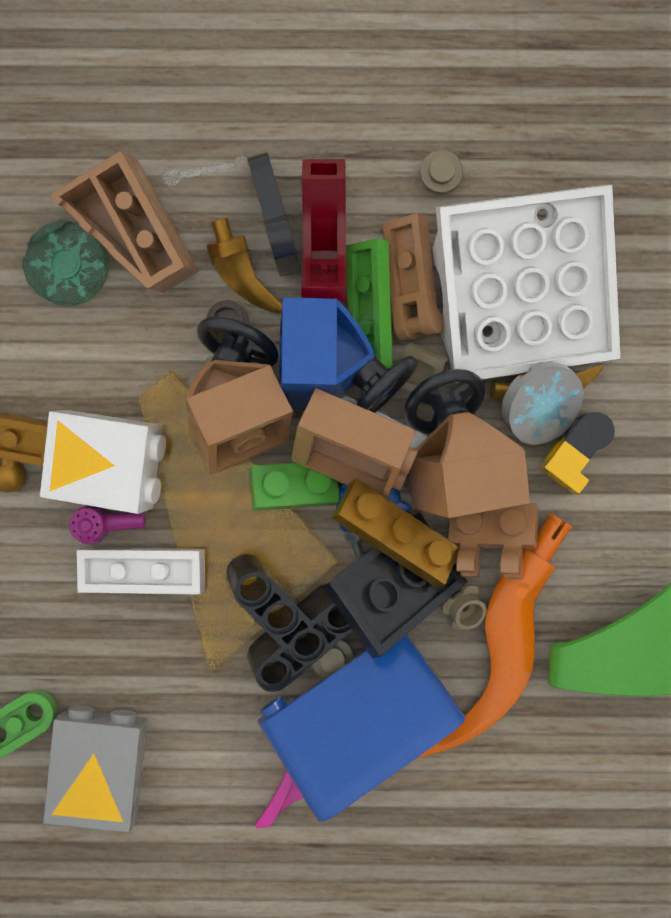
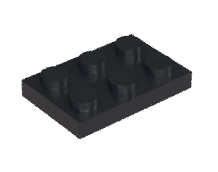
[322,512,468,659]

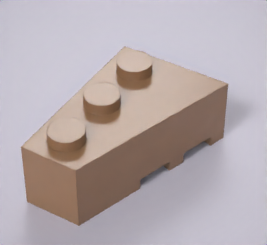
[49,151,199,293]

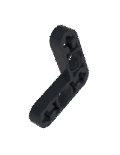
[247,152,301,277]

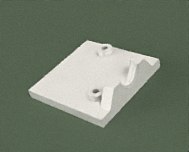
[432,185,621,383]

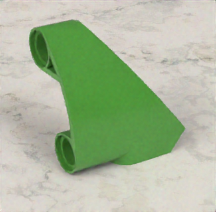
[548,582,671,696]

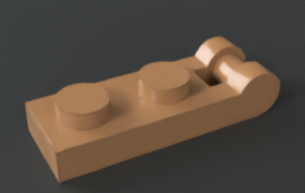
[383,213,443,341]

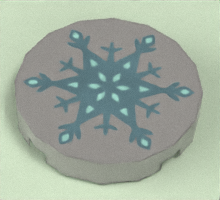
[501,361,584,445]

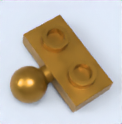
[0,412,48,493]

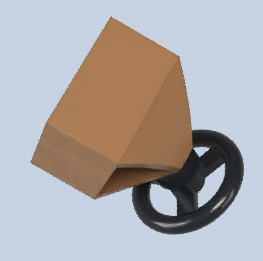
[186,317,293,475]
[404,369,530,518]

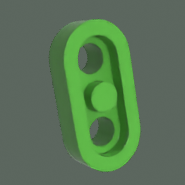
[0,690,58,758]

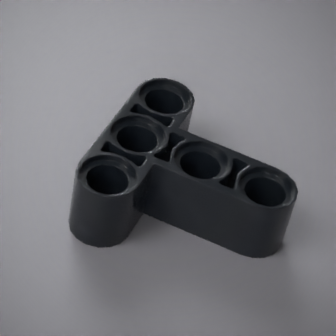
[226,554,352,692]

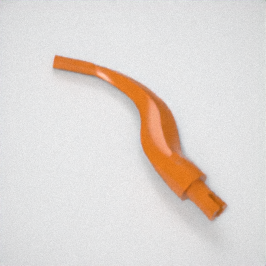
[416,512,573,759]

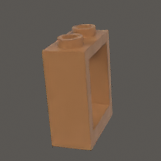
[291,388,418,499]

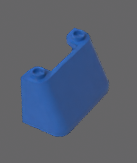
[258,634,465,822]

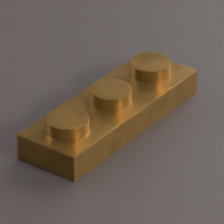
[331,479,460,588]

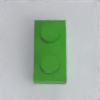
[248,463,340,511]

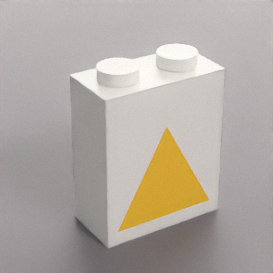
[40,410,166,514]

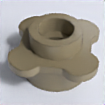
[441,584,488,630]

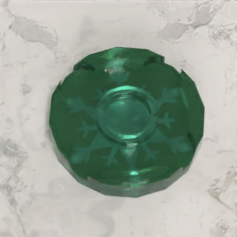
[22,220,109,306]

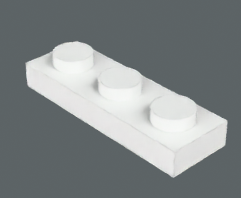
[77,548,205,594]

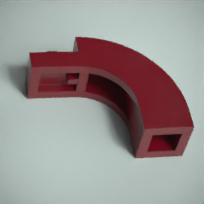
[301,159,346,302]

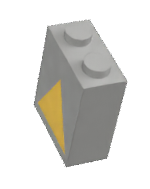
[43,706,148,833]

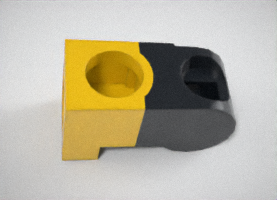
[538,412,615,494]

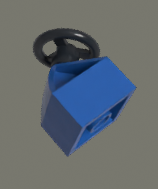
[279,297,417,413]

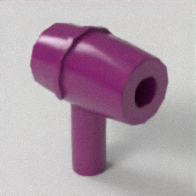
[69,505,146,545]

